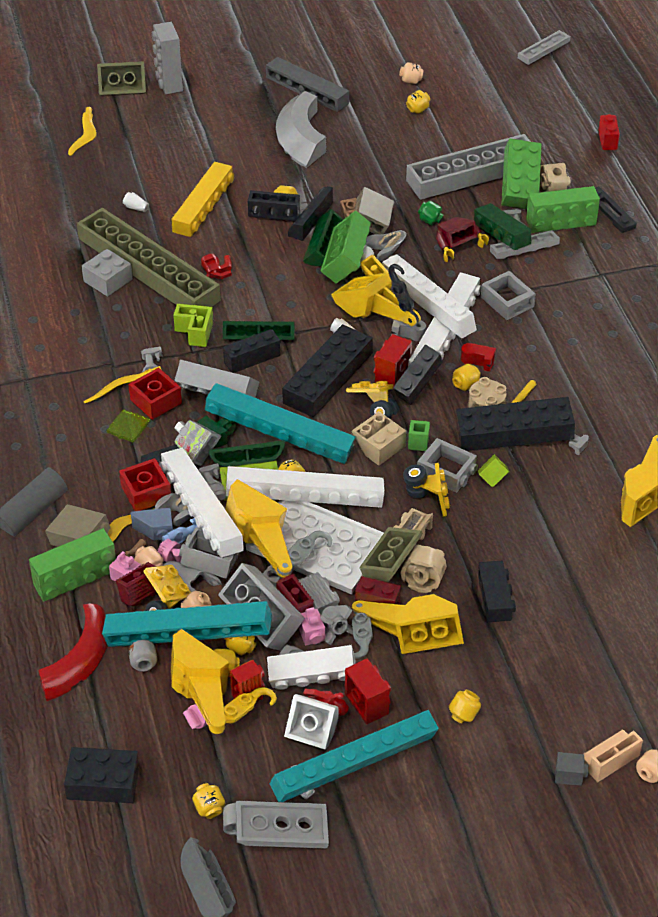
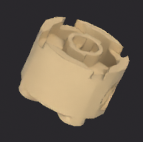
[539,163,570,193]
[468,377,506,408]
[401,545,447,593]

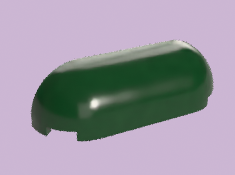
[208,440,285,467]

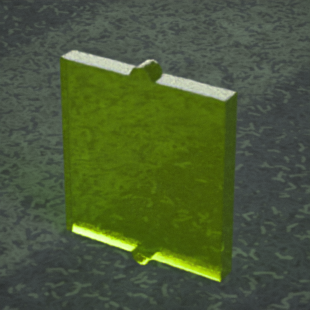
[106,409,150,442]

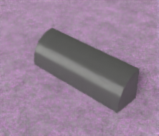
[0,467,68,537]

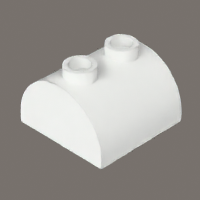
[284,694,339,749]

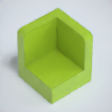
[478,454,509,487]

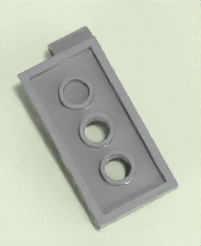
[223,801,329,848]

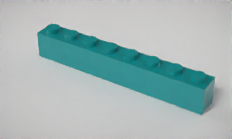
[205,383,356,464]
[102,601,272,647]
[269,710,439,802]

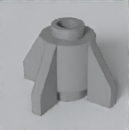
[320,605,353,645]

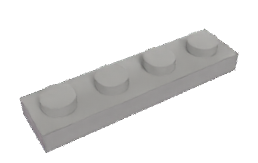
[518,30,570,65]
[490,230,560,259]

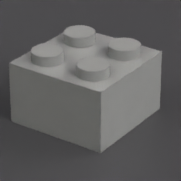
[82,249,133,297]

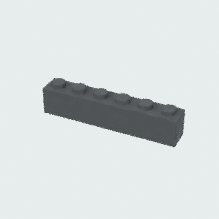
[266,57,349,112]

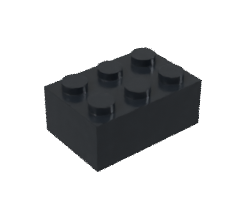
[64,747,140,804]

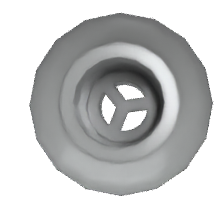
[129,640,157,672]

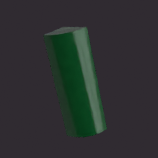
[303,209,344,266]
[223,321,295,340]

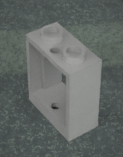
[481,271,536,320]
[417,438,478,493]
[179,528,239,579]

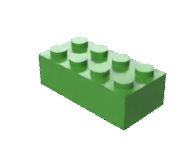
[501,138,541,209]
[526,186,600,233]
[321,210,371,283]
[29,528,116,602]

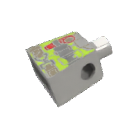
[175,420,221,466]

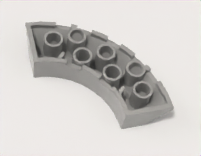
[276,91,326,168]

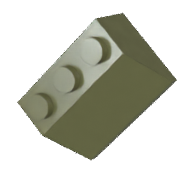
[97,61,146,95]
[359,527,423,582]

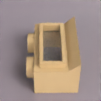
[393,508,433,549]

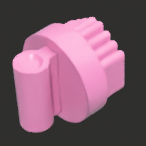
[158,539,182,563]
[183,704,207,730]

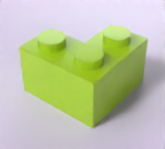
[173,304,213,347]

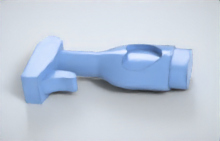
[162,518,198,544]

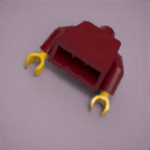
[436,217,489,262]

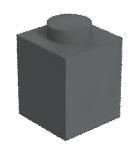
[555,752,588,786]

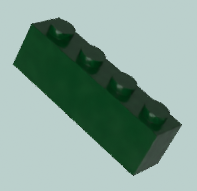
[474,203,531,250]

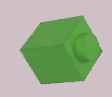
[408,420,430,451]

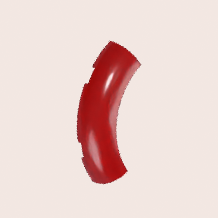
[38,604,107,701]

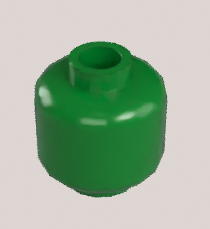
[418,201,444,226]

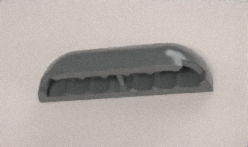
[181,837,236,917]

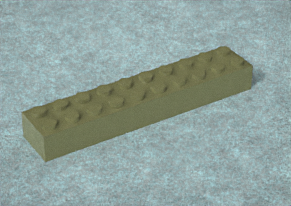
[77,208,221,307]

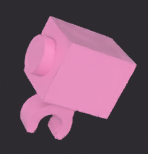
[109,552,141,582]
[298,607,325,646]

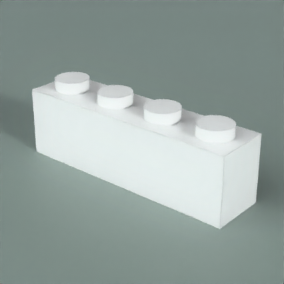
[267,645,355,689]

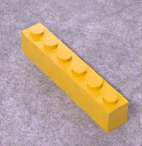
[171,162,234,237]

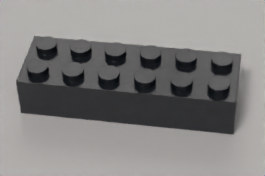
[282,324,373,418]
[456,397,575,451]

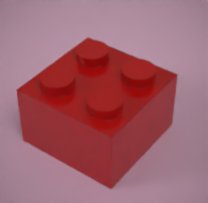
[373,334,412,390]
[128,367,182,420]
[119,458,171,511]
[345,658,391,725]

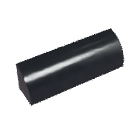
[288,186,333,241]

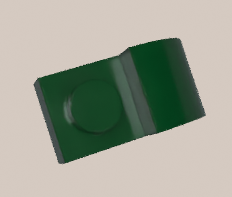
[197,416,236,448]

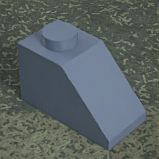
[131,508,173,540]

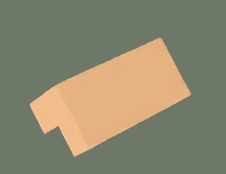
[584,730,643,782]

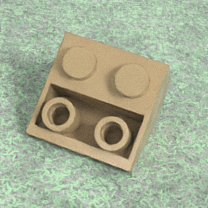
[352,412,406,466]

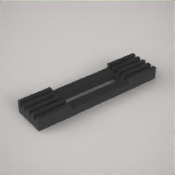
[595,186,637,233]

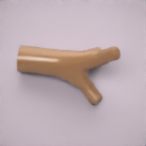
[125,539,146,558]

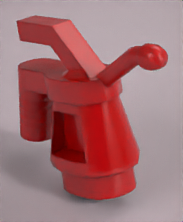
[201,254,232,279]
[303,689,349,716]

